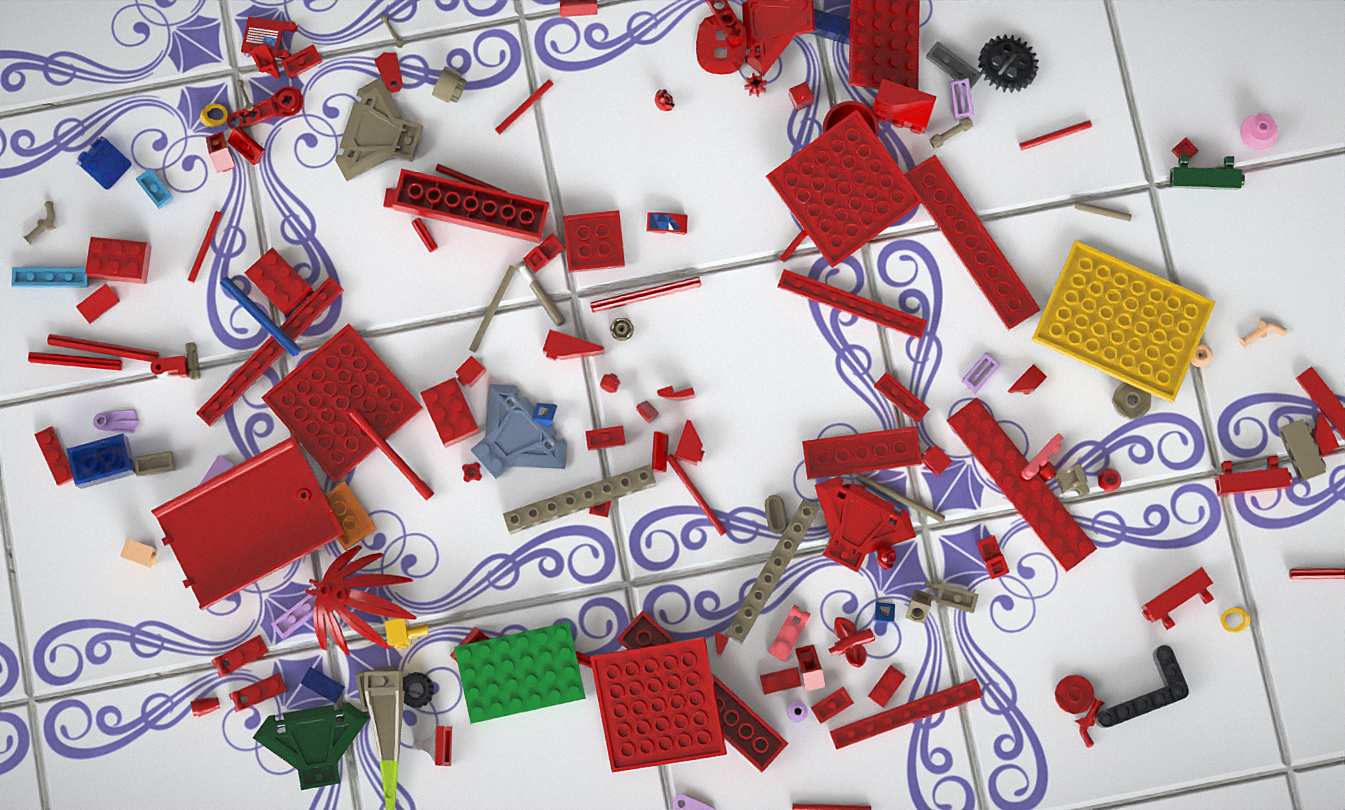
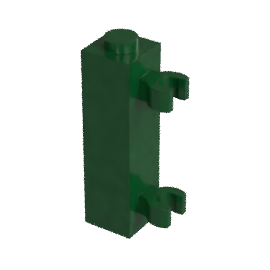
[1170,155,1245,190]

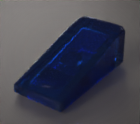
[300,667,345,704]

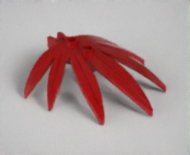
[305,545,417,656]

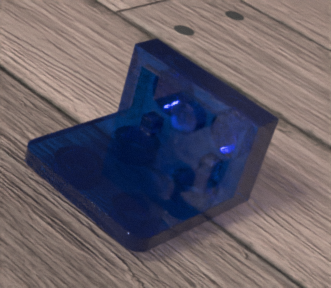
[76,136,132,190]

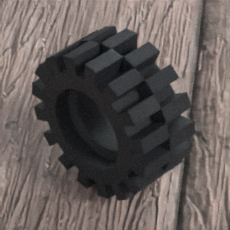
[403,672,435,708]

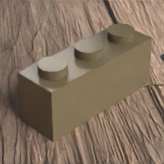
[1278,419,1326,483]

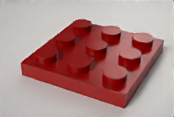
[563,210,625,273]

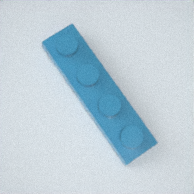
[11,267,89,288]

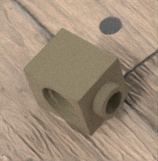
[905,589,933,624]

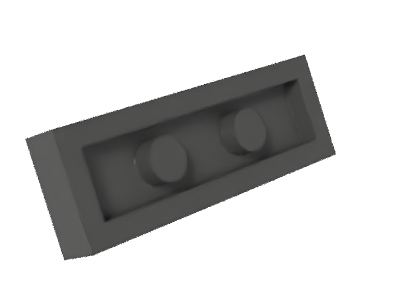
[926,41,982,89]

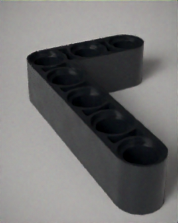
[1095,645,1189,728]

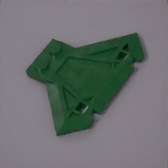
[252,702,370,791]

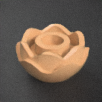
[1191,344,1212,367]

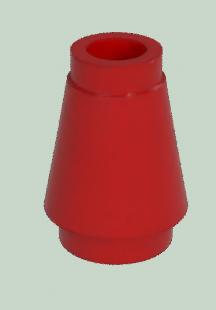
[190,697,220,717]

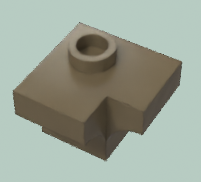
[1055,464,1090,497]

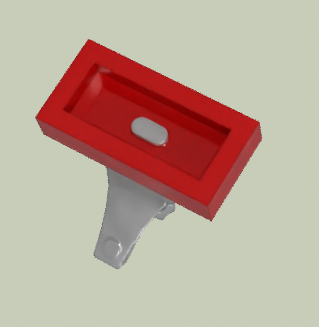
[412,726,452,766]

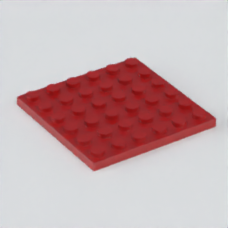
[765,110,923,268]
[261,323,423,484]
[590,637,727,773]

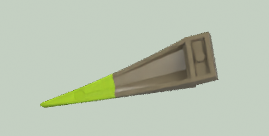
[364,671,405,810]

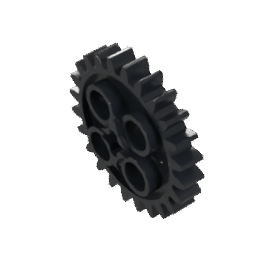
[978,34,1039,93]

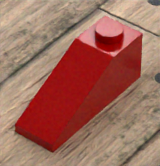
[542,329,605,361]

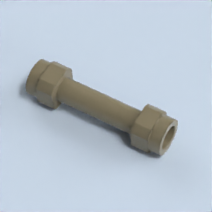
[929,117,973,149]

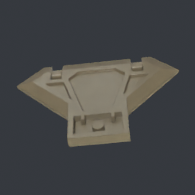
[335,78,424,182]

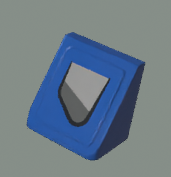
[532,403,557,426]
[874,602,895,624]

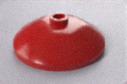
[822,101,879,138]

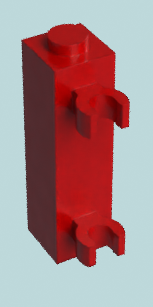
[1215,455,1293,497]
[1141,567,1214,630]

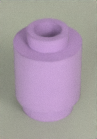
[787,702,808,722]

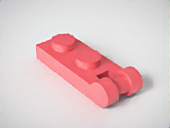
[1022,432,1064,480]
[768,605,811,662]

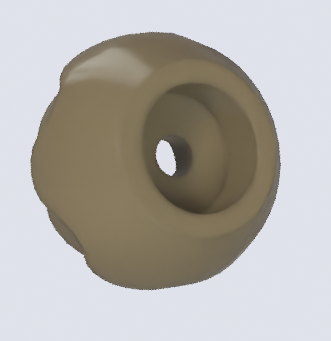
[610,318,634,341]

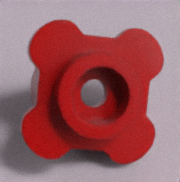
[462,462,482,483]

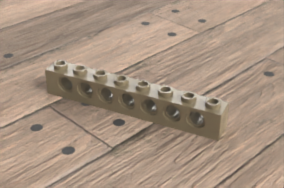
[503,464,656,535]
[725,499,820,645]

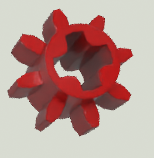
[744,73,767,97]

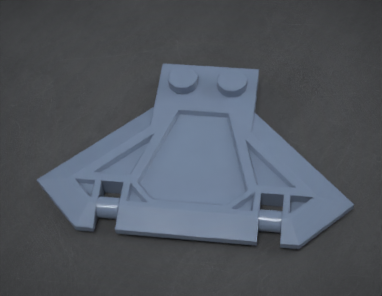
[471,384,567,479]

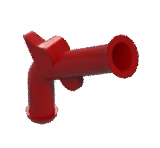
[1075,697,1105,748]

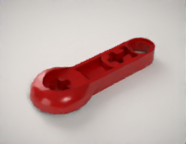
[226,86,304,130]

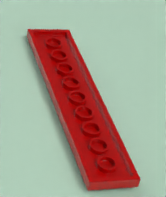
[904,155,1041,331]
[946,397,1097,573]

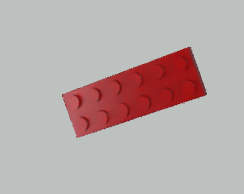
[802,426,922,480]

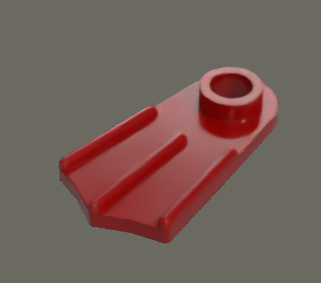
[374,52,403,93]

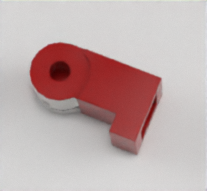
[150,356,190,378]

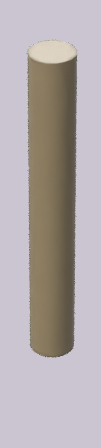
[1074,201,1132,222]

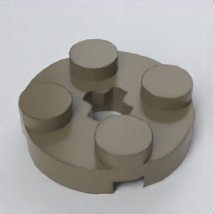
[1112,382,1151,420]

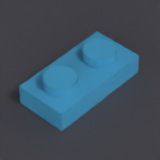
[135,168,174,209]

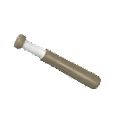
[516,261,565,327]

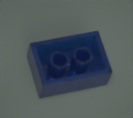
[66,433,136,489]

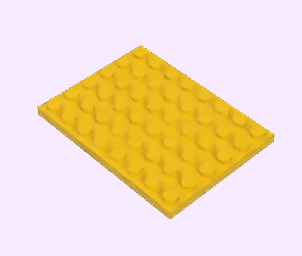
[1031,240,1216,403]

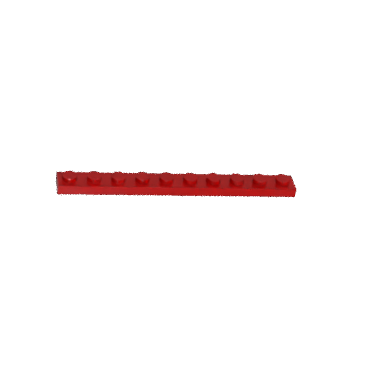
[196,276,344,427]

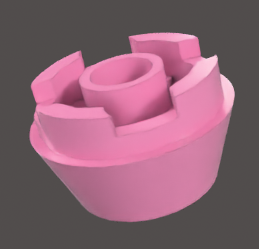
[1240,113,1278,150]

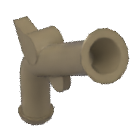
[23,201,57,245]

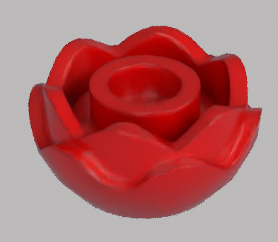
[654,89,675,111]
[1098,468,1121,492]
[877,546,897,570]

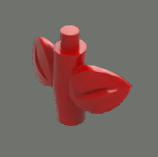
[828,617,875,668]

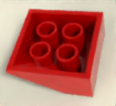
[873,79,937,134]

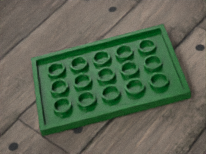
[454,622,586,724]

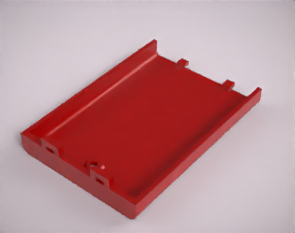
[151,436,346,611]

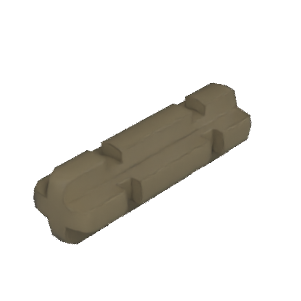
[185,342,201,380]

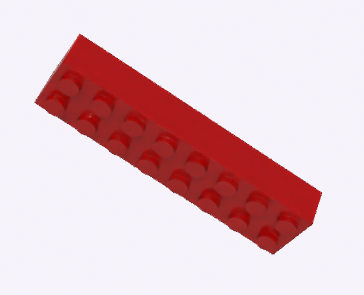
[392,168,550,244]

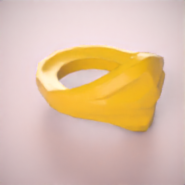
[200,103,228,127]
[1221,607,1251,633]

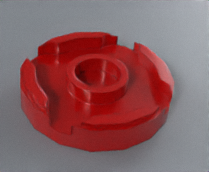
[1054,675,1094,714]

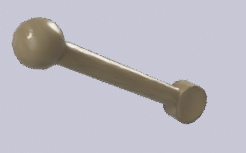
[381,14,403,48]
[236,80,254,111]

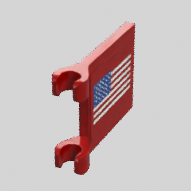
[241,17,298,60]

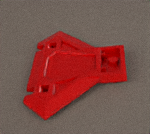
[742,0,815,77]
[814,477,916,573]

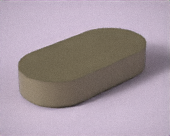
[764,495,787,534]

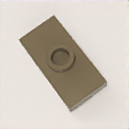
[134,451,176,477]

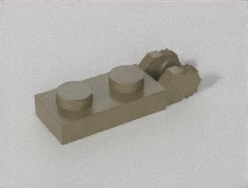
[924,581,979,614]

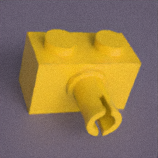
[384,619,429,650]

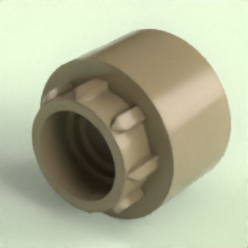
[432,66,467,103]

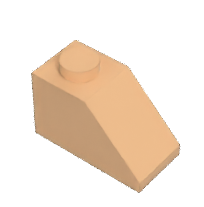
[120,538,158,568]

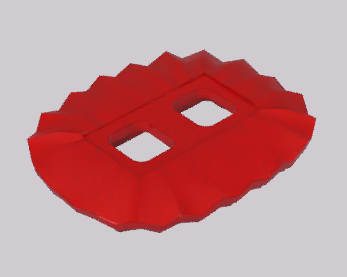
[696,15,747,75]

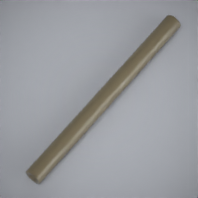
[469,265,516,353]
[856,473,946,523]

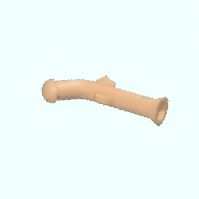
[1239,318,1287,348]

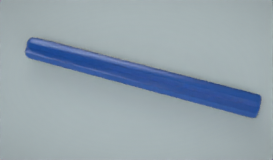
[220,277,301,357]

